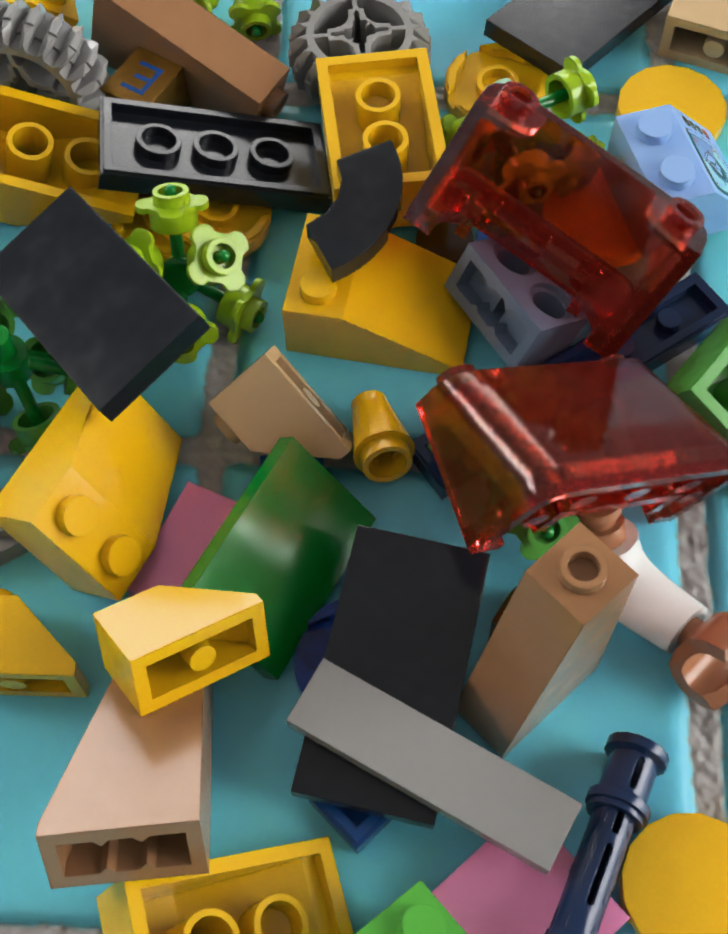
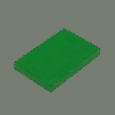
[181,437,376,680]

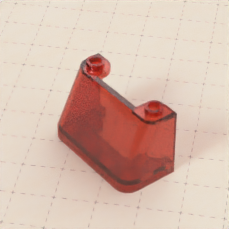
[403,81,707,361]
[416,354,728,554]

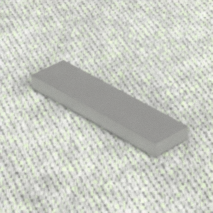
[286,658,583,875]

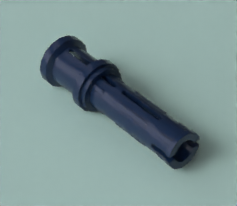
[545,732,669,934]

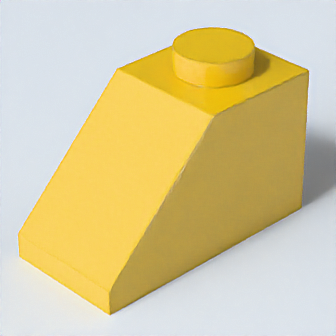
[92,585,270,717]
[0,588,90,698]

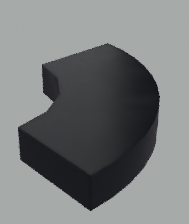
[306,140,403,283]

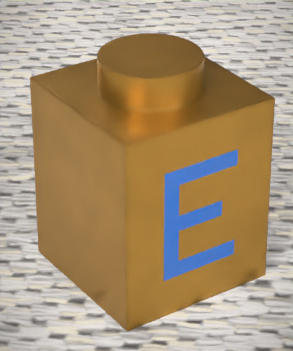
[100,47,190,107]

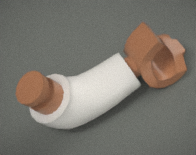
[572,488,728,711]

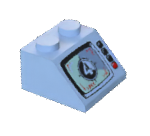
[604,104,728,250]

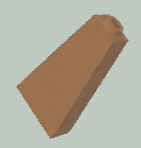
[91,0,290,118]
[458,522,639,759]
[36,679,213,889]

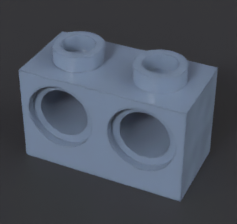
[444,232,591,372]

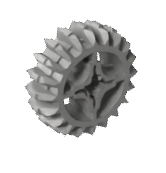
[0,0,111,111]
[288,0,431,103]

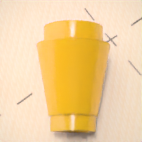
[351,390,415,482]

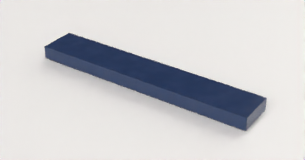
[412,272,728,500]

